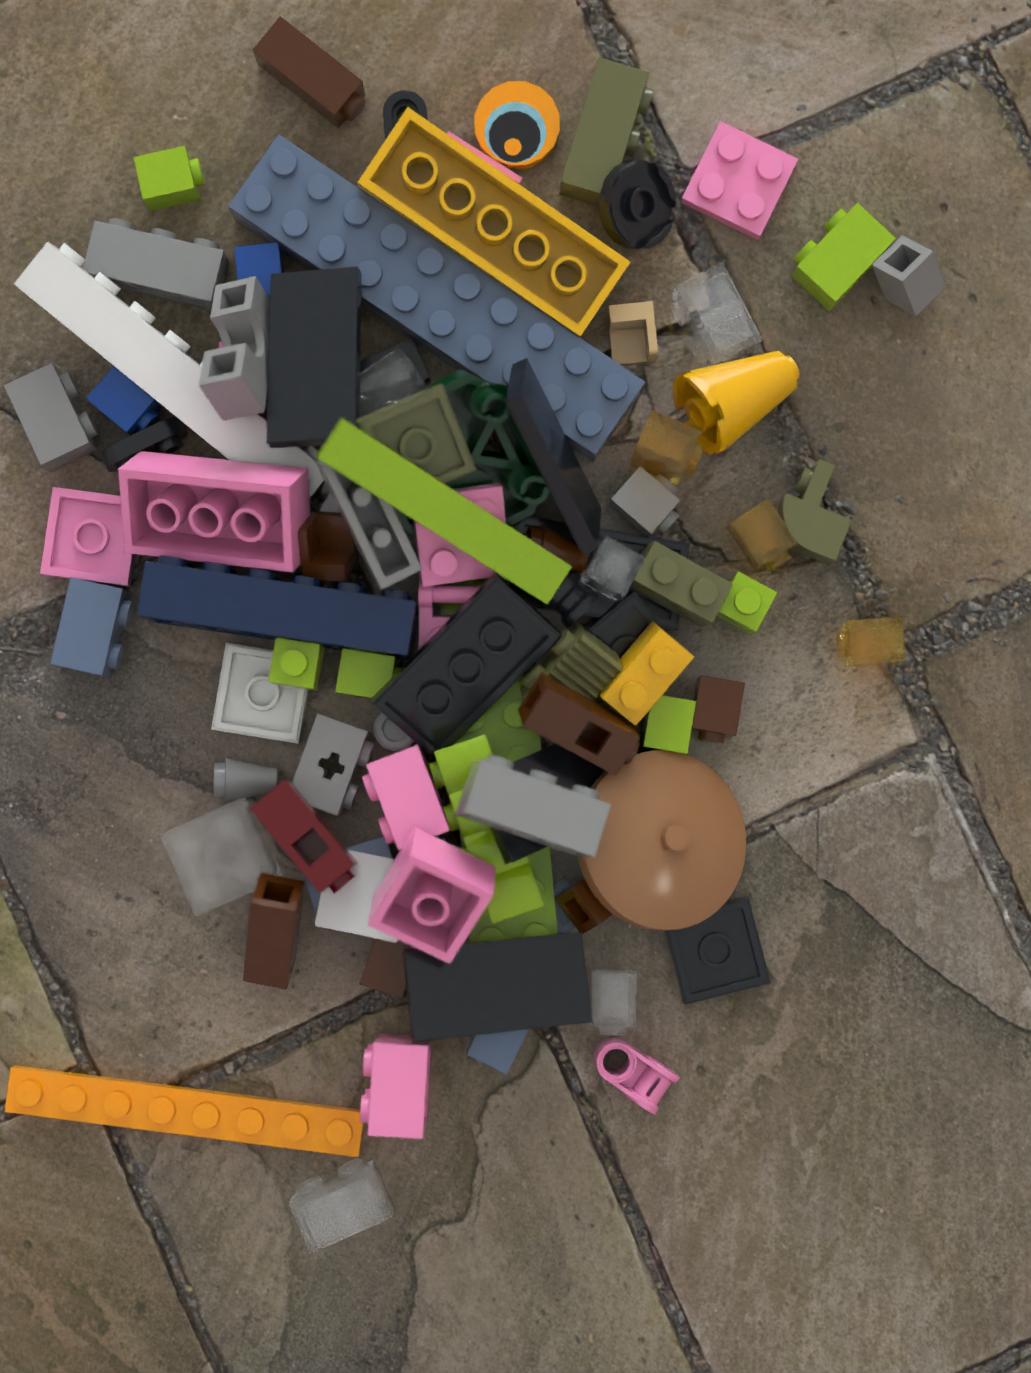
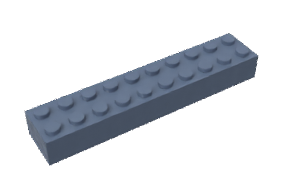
[228,134,645,463]

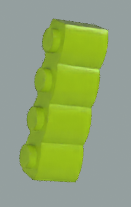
[429,734,544,923]

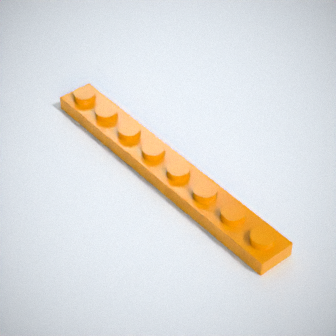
[4,1065,364,1157]

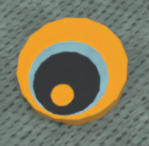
[474,81,560,170]

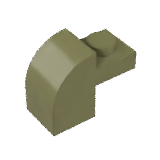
[777,459,852,565]

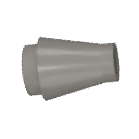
[213,758,277,802]

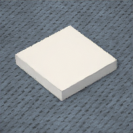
[211,643,309,744]

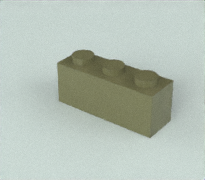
[560,57,654,206]

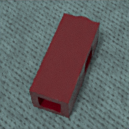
[249,779,358,893]

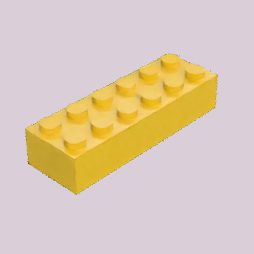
[357,107,630,337]

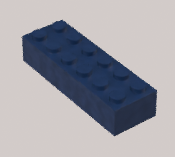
[137,556,419,660]

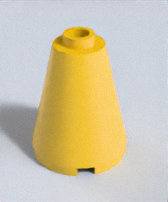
[672,351,800,455]

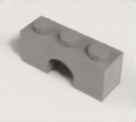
[199,276,270,421]

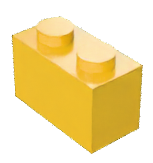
[599,621,694,726]

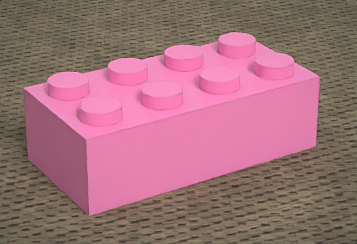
[118,451,310,572]

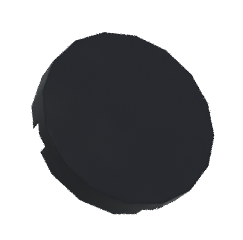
[599,160,676,249]

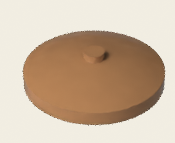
[578,750,746,931]

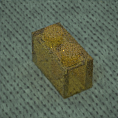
[630,410,705,486]

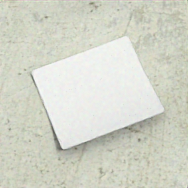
[315,850,398,943]

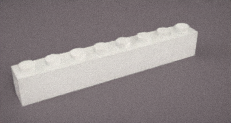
[14,242,325,500]

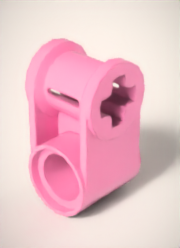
[593,1037,681,1115]

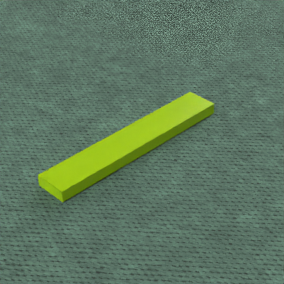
[316,417,572,605]

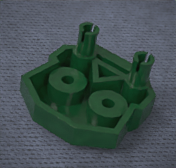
[392,370,549,536]

